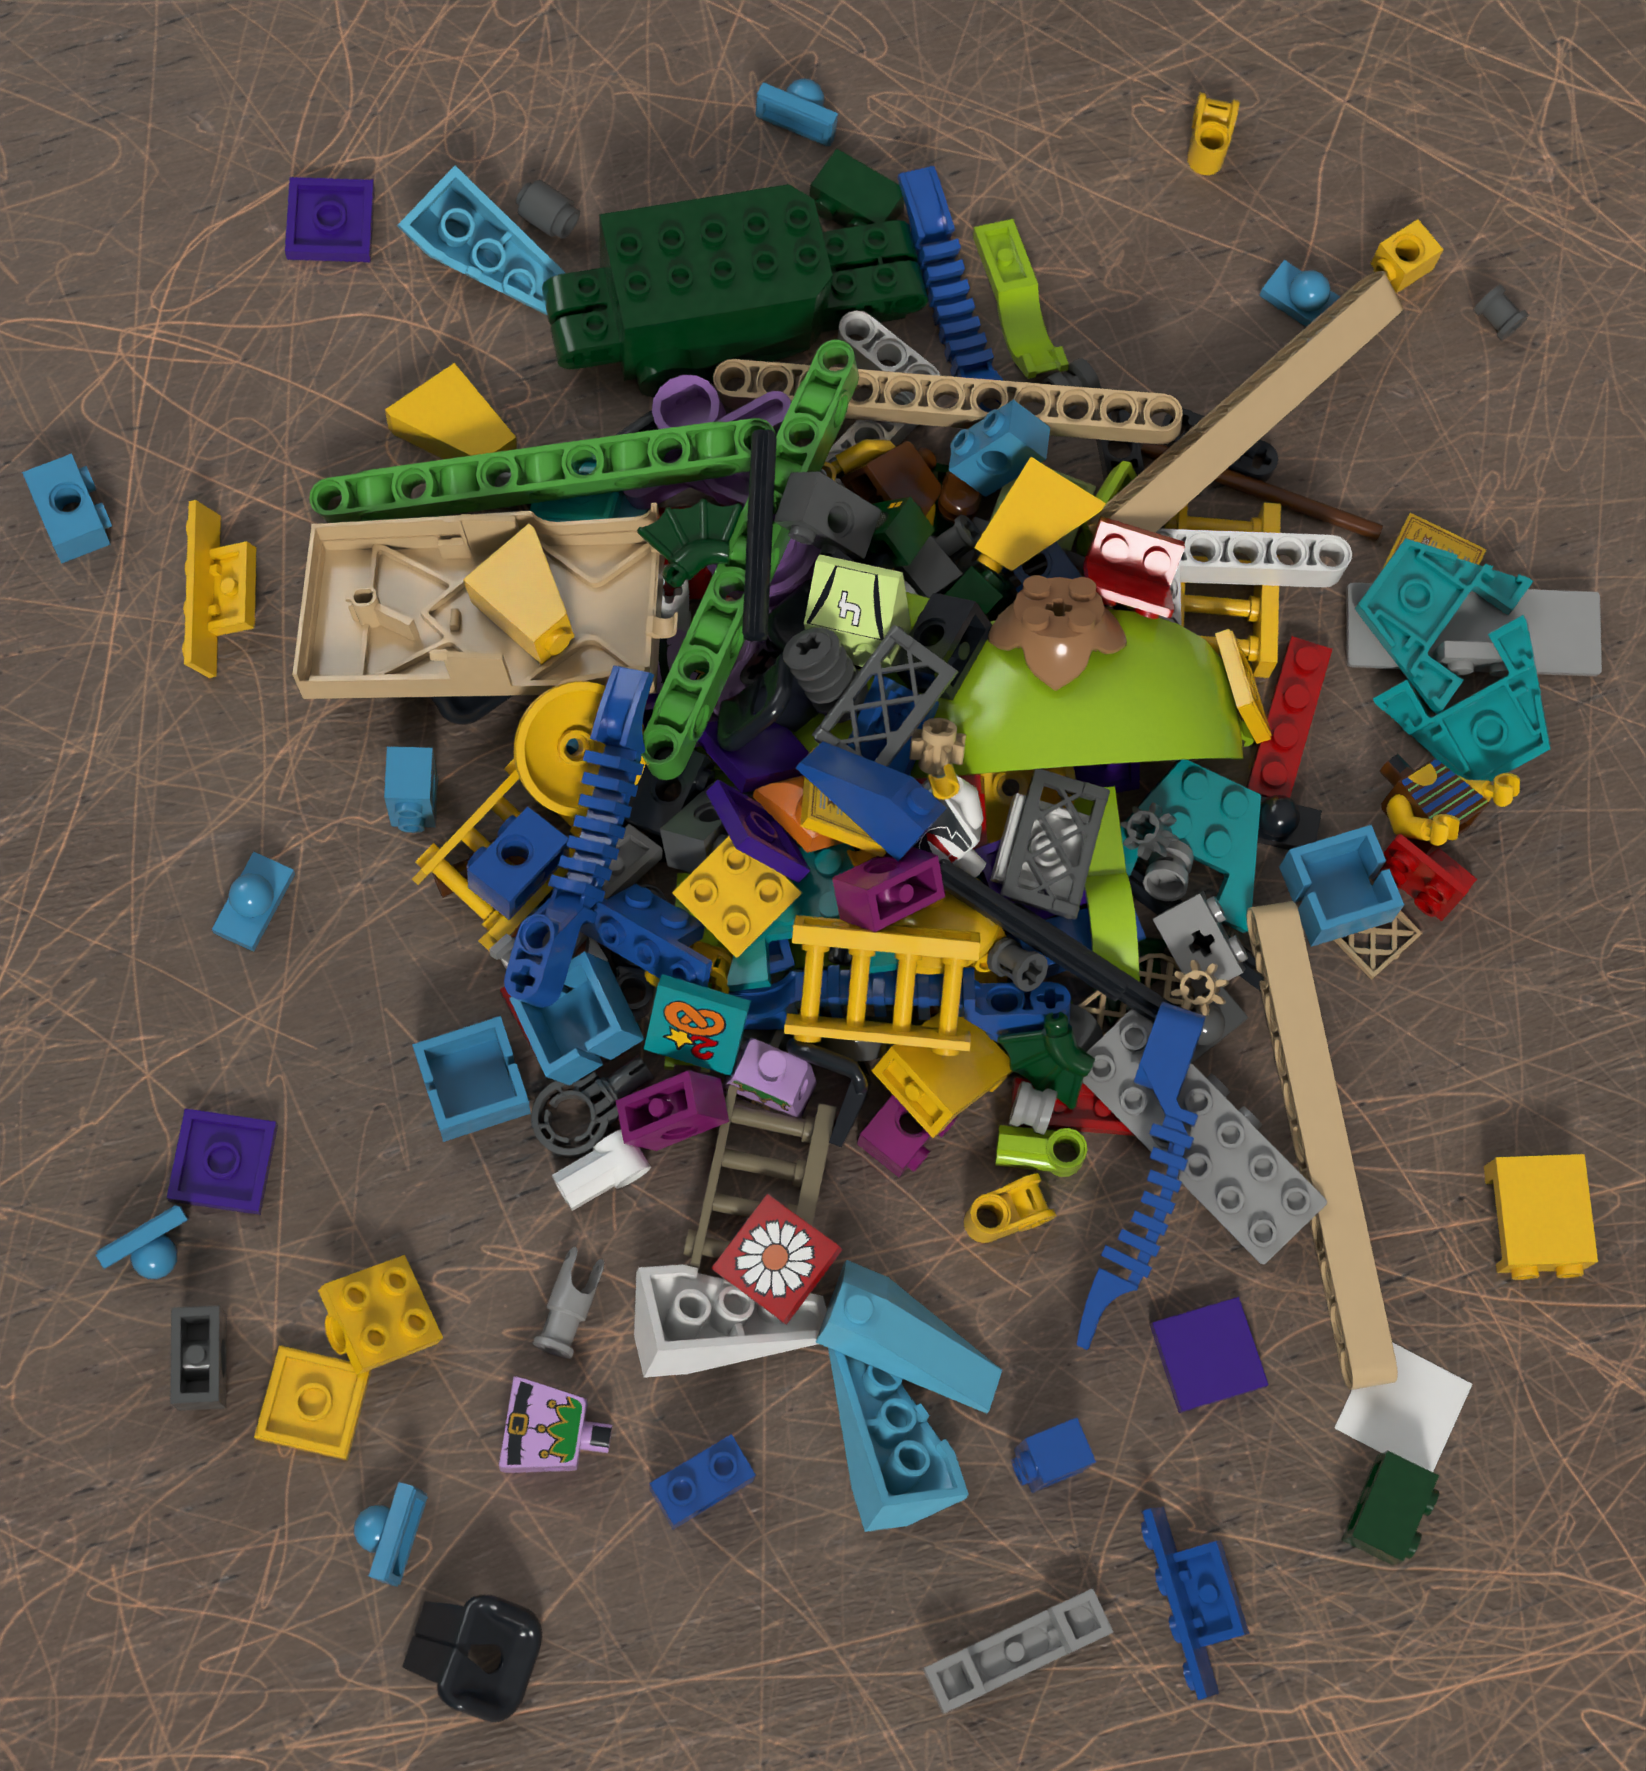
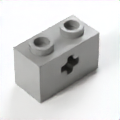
[1153,891,1248,998]

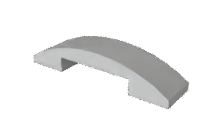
[923,1588,1114,1714]

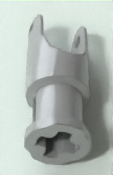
[532,1247,605,1359]

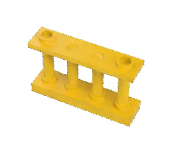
[1165,502,1281,678]
[412,759,582,952]
[784,915,980,1056]

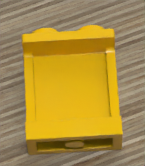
[872,1012,1012,1138]
[1484,1154,1598,1280]

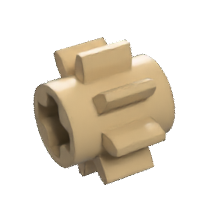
[909,718,966,775]
[1171,960,1229,1016]

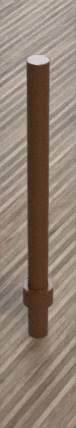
[1141,443,1383,541]

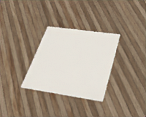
[1335,1342,1472,1472]

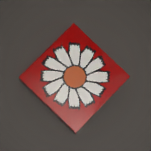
[711,1194,842,1325]

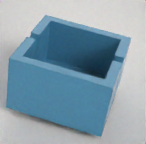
[1279,825,1404,947]
[510,951,644,1085]
[412,1016,531,1142]

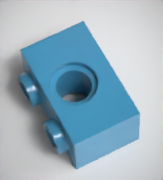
[948,399,1050,497]
[22,453,112,564]
[384,747,438,833]

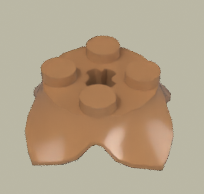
[988,575,1127,691]

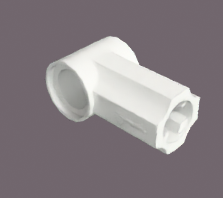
[552,1129,651,1211]

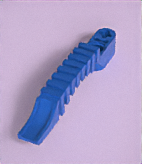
[897,166,1004,412]
[504,665,654,1008]
[728,965,1071,1042]
[1077,1001,1206,1350]

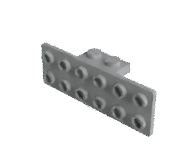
[1346,582,1602,677]
[1083,1009,1327,1264]

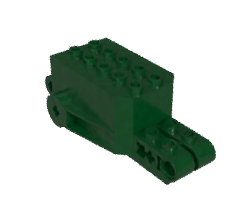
[542,184,928,398]

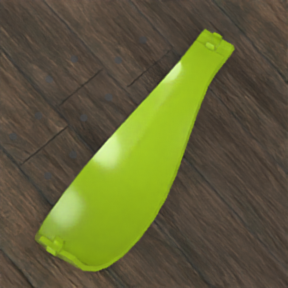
[696,609,1254,787]

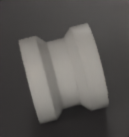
[1009,1081,1057,1135]

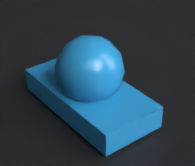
[755,78,838,146]
[1259,260,1340,327]
[212,851,295,952]
[96,1205,189,1279]
[354,1482,428,1587]

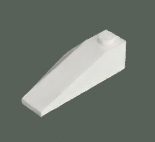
[634,1265,827,1378]

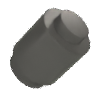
[516,180,580,239]

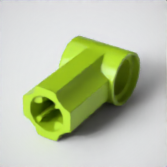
[995,1125,1087,1177]

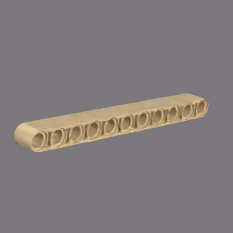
[1086,271,1403,535]
[713,359,1183,444]
[1247,901,1398,1390]

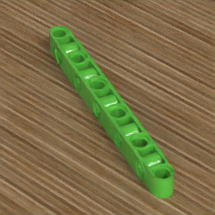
[641,339,859,780]
[309,418,777,523]

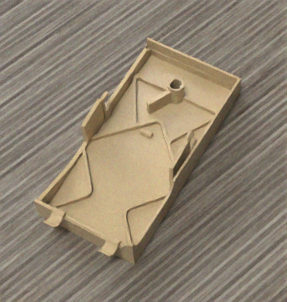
[292,503,678,699]

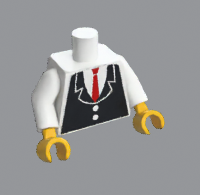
[847,764,986,878]

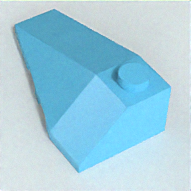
[397,165,565,315]
[816,1260,1002,1414]
[828,1348,969,1532]

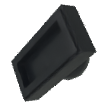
[1257,795,1322,850]

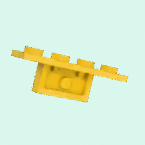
[182,500,257,678]

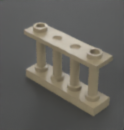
[683,1085,837,1272]

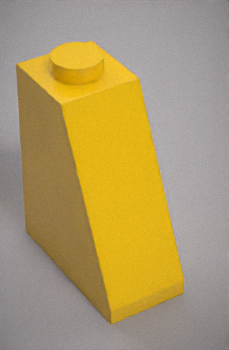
[385,363,517,459]
[974,457,1106,574]
[463,524,575,665]

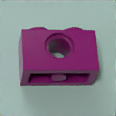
[832,847,945,932]
[616,1070,729,1151]
[857,1095,959,1178]

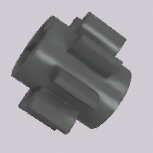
[1121,802,1179,860]

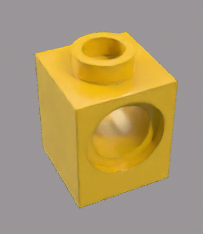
[1370,219,1444,293]

